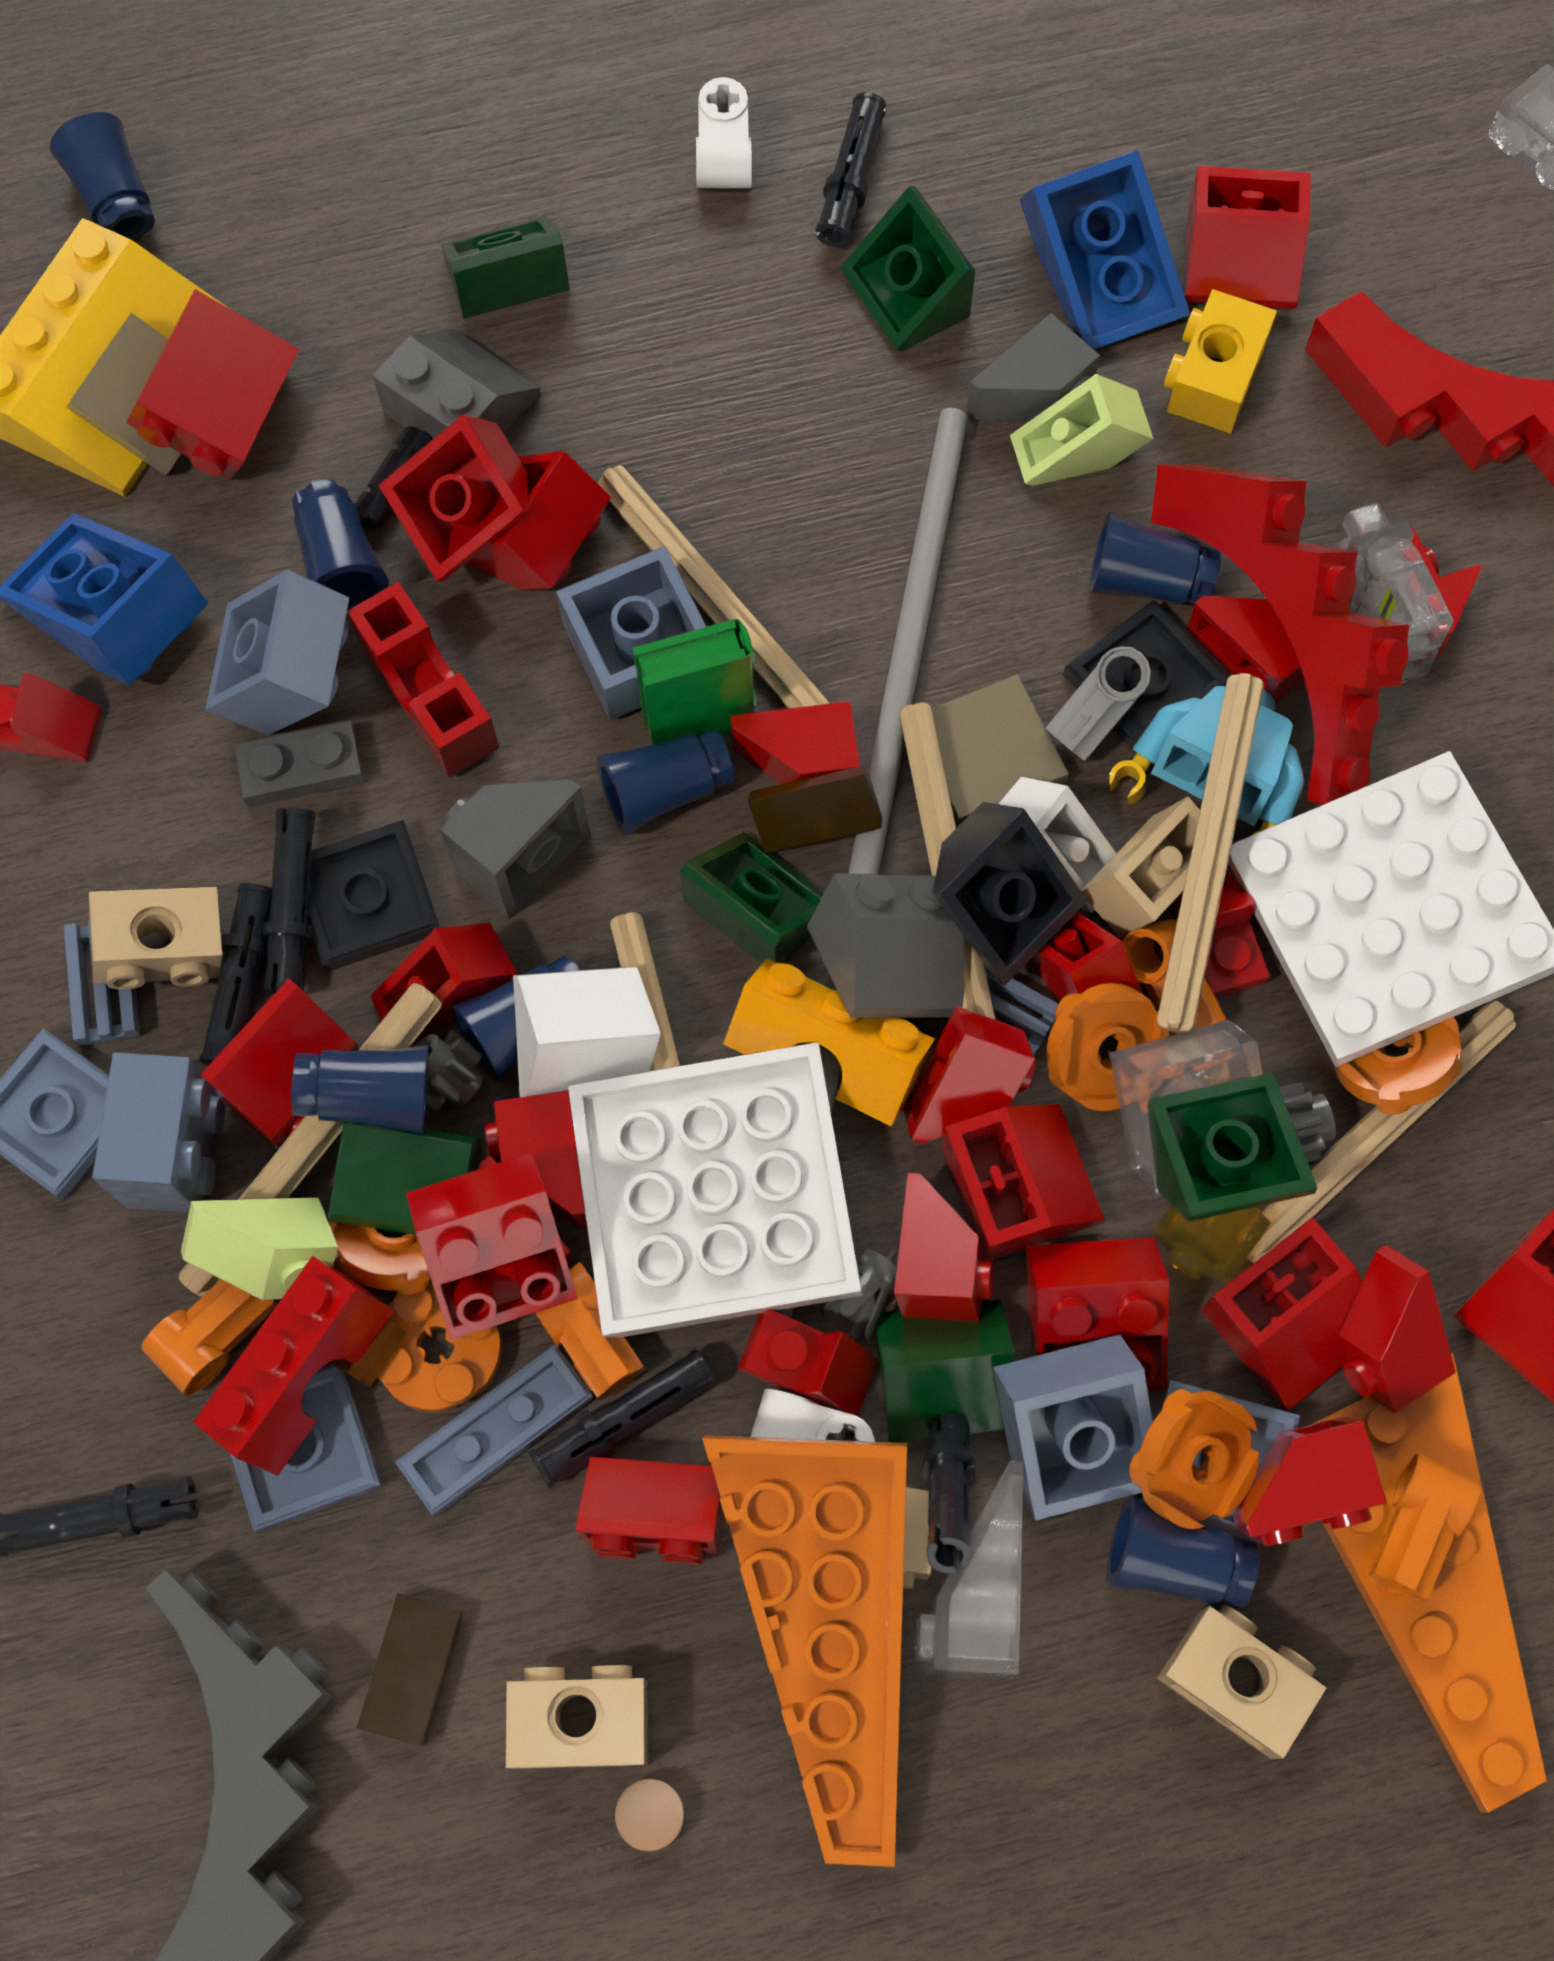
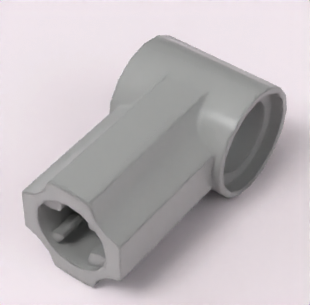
[1045,646,1151,761]

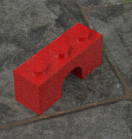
[347,582,500,778]
[193,1256,395,1476]

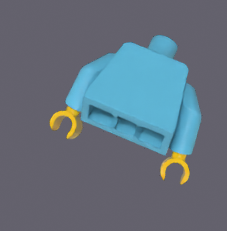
[1110,686,1304,836]

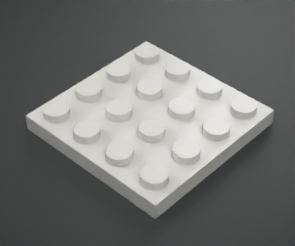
[1228,751,1554,1067]
[568,1042,862,1338]

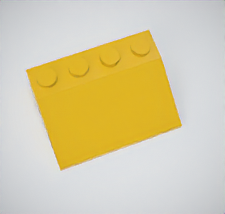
[0,218,230,497]

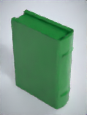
[632,619,757,744]

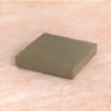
[67,313,181,476]
[932,674,1069,826]

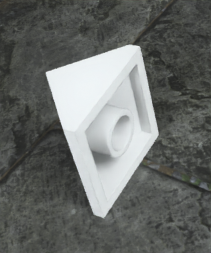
[513,967,661,1097]

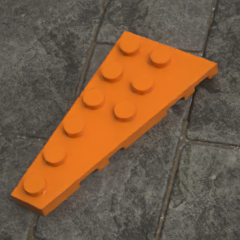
[1311,1353,1547,1813]
[702,1435,907,1867]

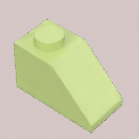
[1010,374,1153,486]
[181,1198,338,1300]

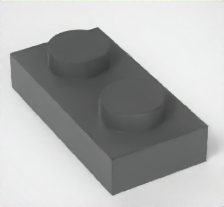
[234,720,365,807]

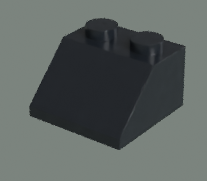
[933,802,1088,985]

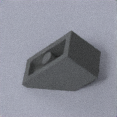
[967,313,1100,420]

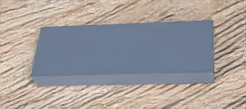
[395,1345,594,1518]

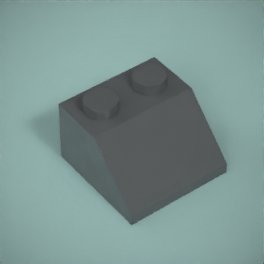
[372,329,541,441]
[440,779,591,918]
[807,873,964,1018]

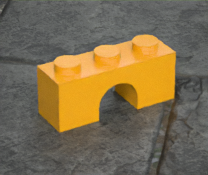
[723,958,935,1127]

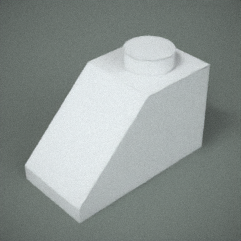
[999,777,1116,913]

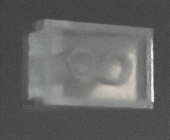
[915,1461,1024,1681]

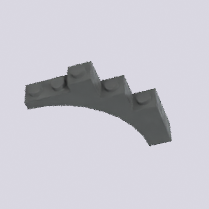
[145,1569,335,1961]

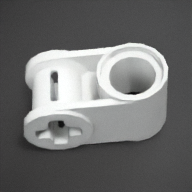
[696,77,752,188]
[751,1389,875,1442]

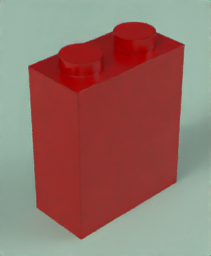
[126,289,299,481]

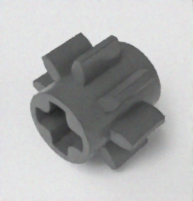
[415,1030,483,1112]
[1279,1082,1336,1162]

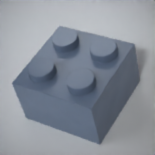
[556,546,706,720]
[205,569,349,736]
[92,1052,225,1213]
[993,1334,1153,1521]

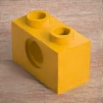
[1163,289,1277,434]

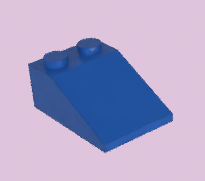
[1019,150,1190,350]
[0,513,209,686]

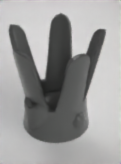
[821,1249,898,1342]

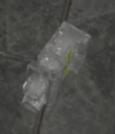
[1334,504,1454,690]

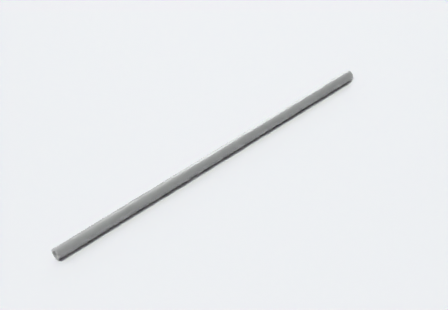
[776,408,968,1318]

